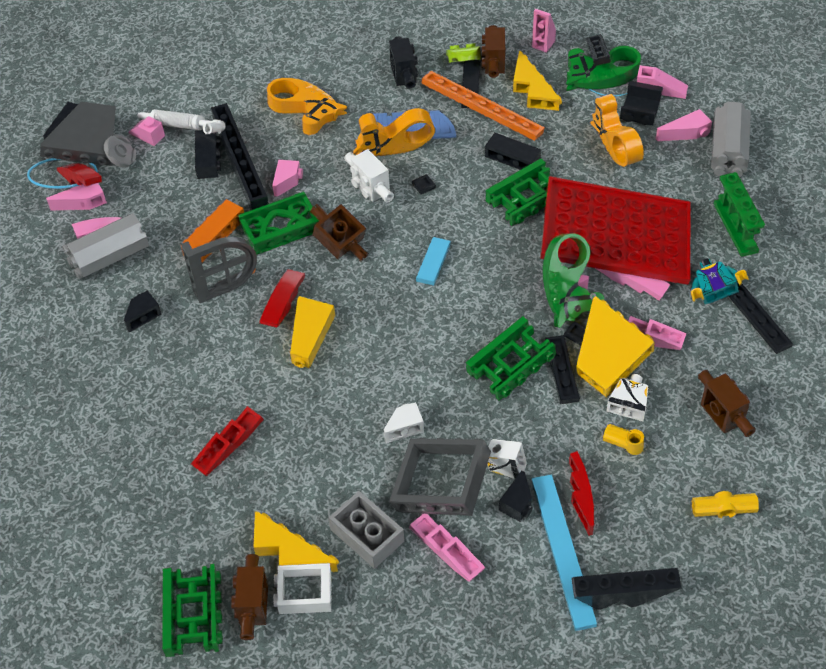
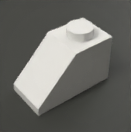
[384,402,424,443]

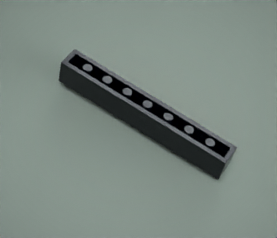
[211,103,269,210]

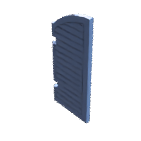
[373,110,456,139]

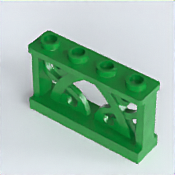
[239,192,319,255]

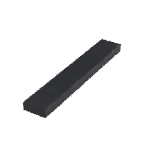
[725,265,793,354]

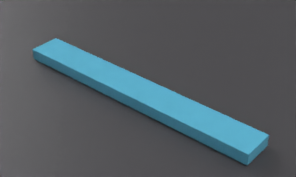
[531,474,597,631]

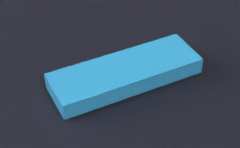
[416,237,450,286]

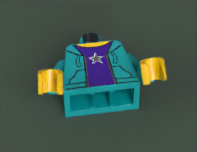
[691,258,749,304]

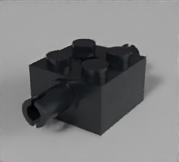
[389,36,418,89]

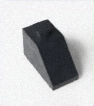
[124,290,162,332]
[499,470,533,522]

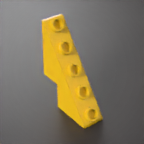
[513,51,562,111]
[254,511,339,572]

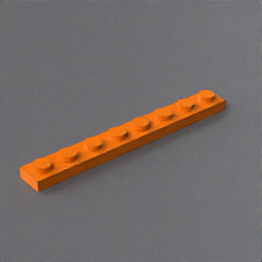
[421,71,545,141]

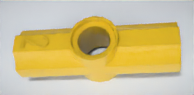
[691,491,759,518]

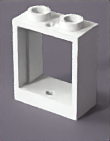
[273,563,332,614]

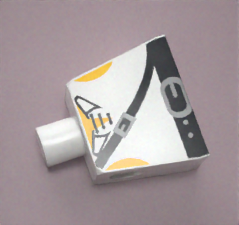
[607,374,648,421]
[487,439,527,479]

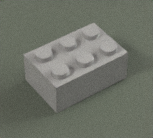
[328,491,405,569]

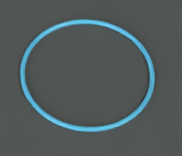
[27,158,97,189]

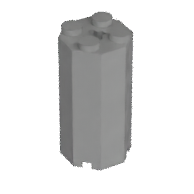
[711,101,751,177]
[62,213,149,279]

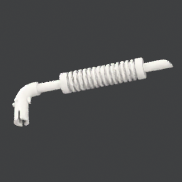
[137,109,226,134]

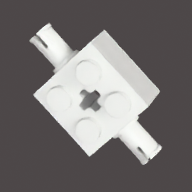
[344,149,394,203]

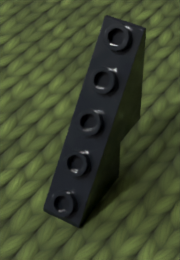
[571,568,682,610]

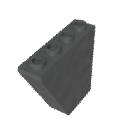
[40,101,116,165]

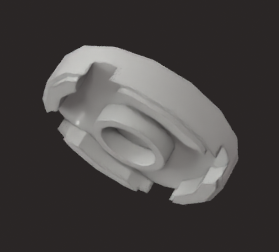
[104,134,136,168]

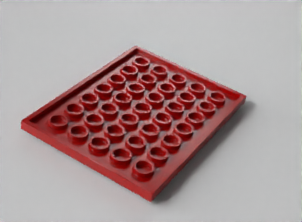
[540,176,691,285]

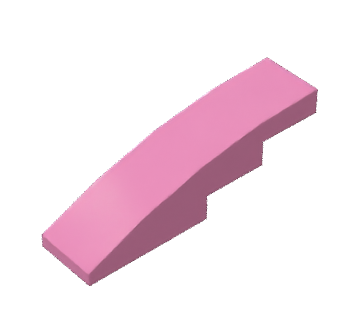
[595,268,670,301]
[624,316,686,350]
[409,514,485,582]

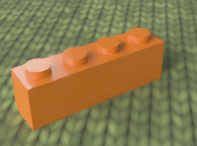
[181,199,244,263]

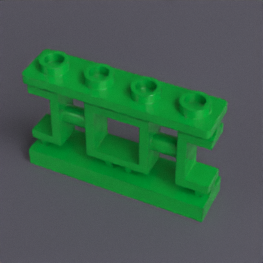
[485,158,550,226]
[714,172,765,257]
[465,316,556,401]
[162,564,223,657]

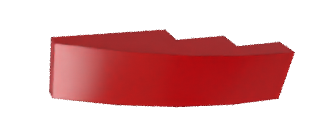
[57,163,102,186]
[259,269,305,328]
[191,406,264,476]
[569,451,594,536]

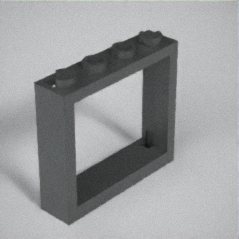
[389,438,491,516]

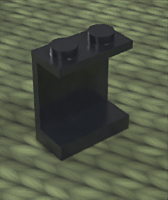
[620,81,663,126]

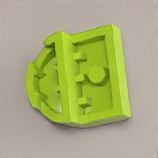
[446,43,481,63]

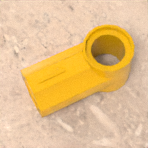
[603,424,644,455]

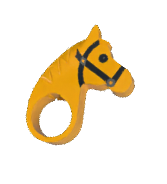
[267,78,347,135]
[590,94,644,167]
[353,108,435,156]

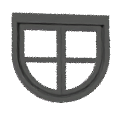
[181,237,257,303]

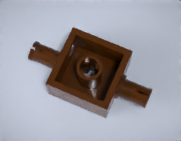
[482,25,506,78]
[310,204,369,262]
[698,370,756,437]
[231,554,269,640]

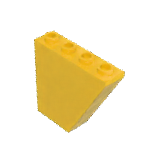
[576,296,654,397]

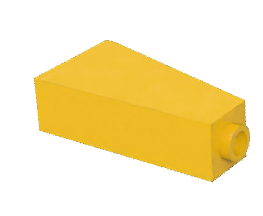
[290,296,335,368]

